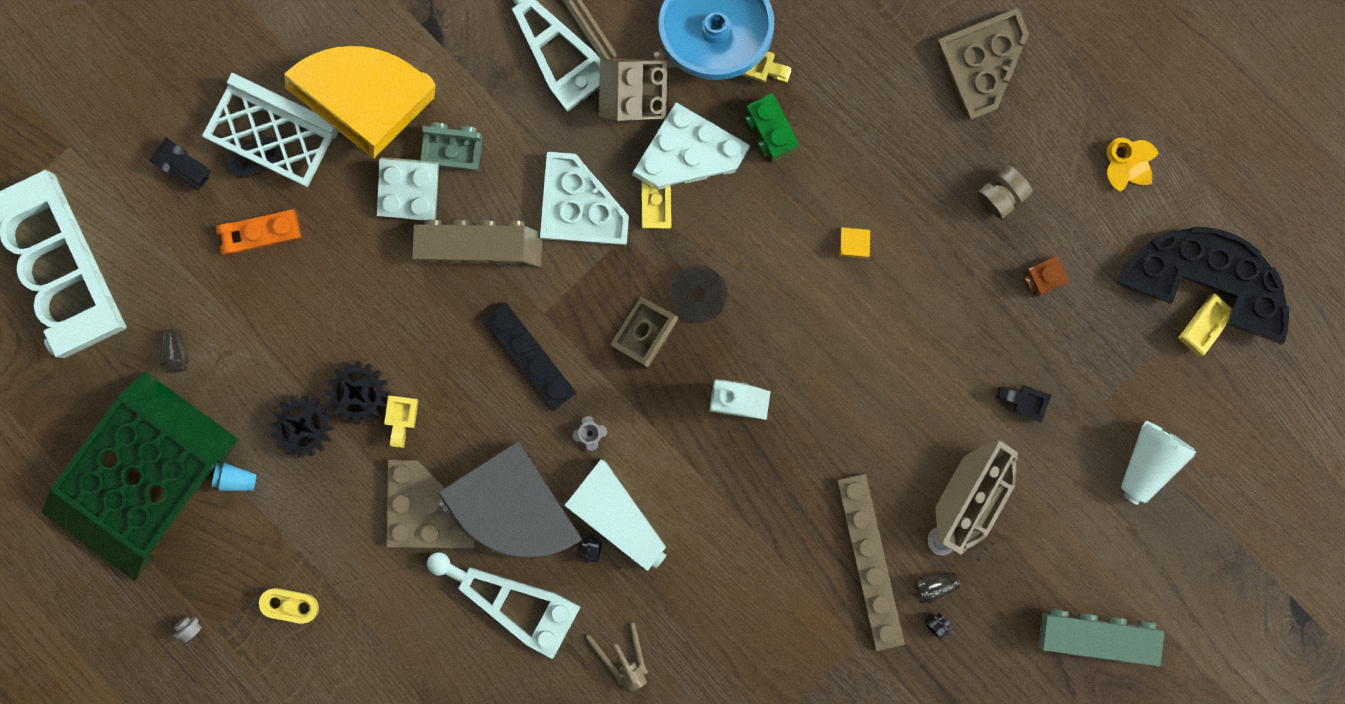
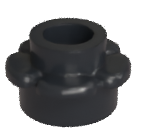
[580,535,602,564]
[925,613,951,640]

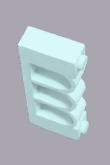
[0,170,127,358]

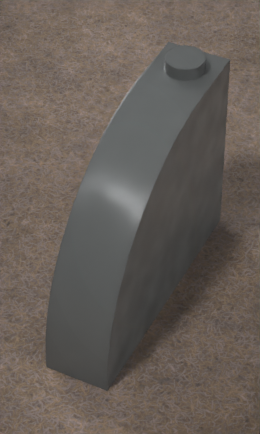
[437,441,582,559]

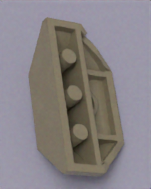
[935,439,1018,554]

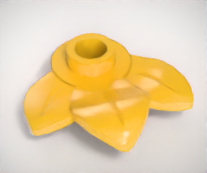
[1106,138,1159,192]

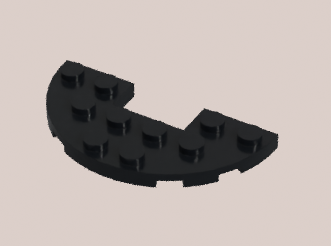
[1116,227,1289,345]

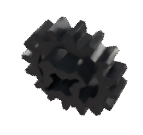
[325,361,390,424]
[270,395,335,458]

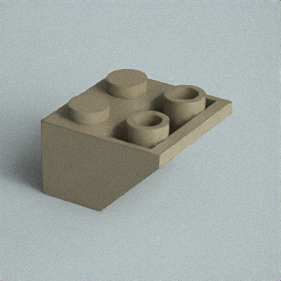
[599,59,667,121]

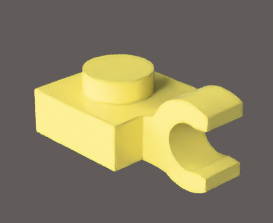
[742,52,791,83]
[384,395,418,448]

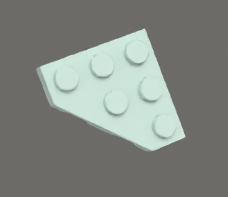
[632,102,751,190]
[540,152,629,245]

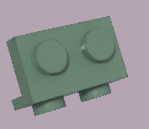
[420,122,483,171]

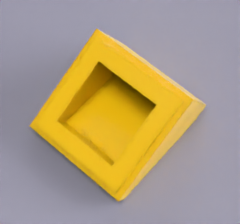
[839,228,870,259]

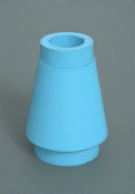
[212,463,257,491]

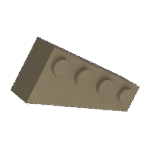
[412,219,542,267]

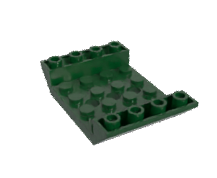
[42,371,240,581]

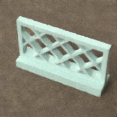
[202,73,339,187]

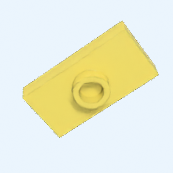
[1178,293,1232,357]

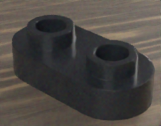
[227,137,284,178]

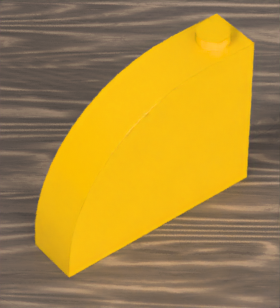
[284,46,436,159]

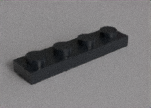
[483,302,577,411]

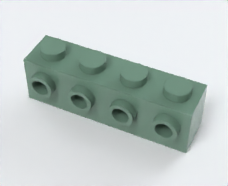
[1038,609,1165,666]

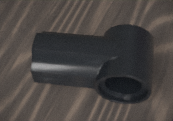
[149,137,212,191]

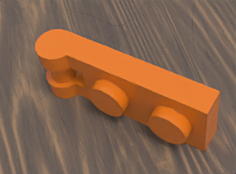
[215,209,302,255]

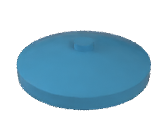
[658,0,774,80]

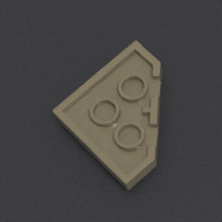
[937,8,1029,121]
[387,460,475,548]

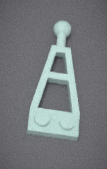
[512,0,600,112]
[427,552,581,659]

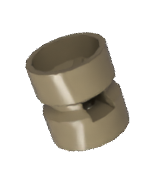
[977,165,1033,220]

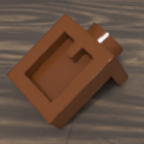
[1023,256,1069,297]

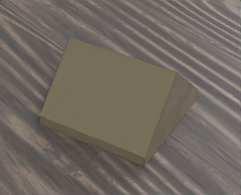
[610,296,679,368]

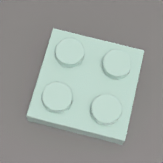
[377,157,439,220]

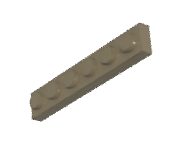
[837,474,905,651]

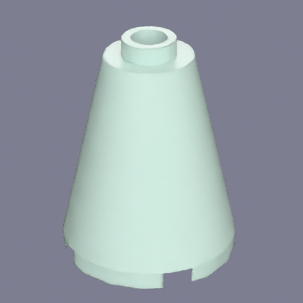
[1121,421,1196,505]

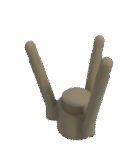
[586,622,648,692]

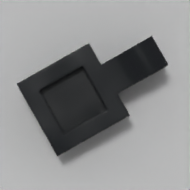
[995,385,1052,423]

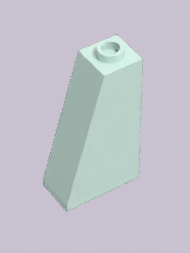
[709,380,771,420]
[565,459,667,571]

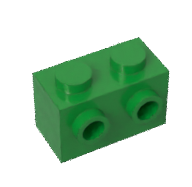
[744,93,799,162]

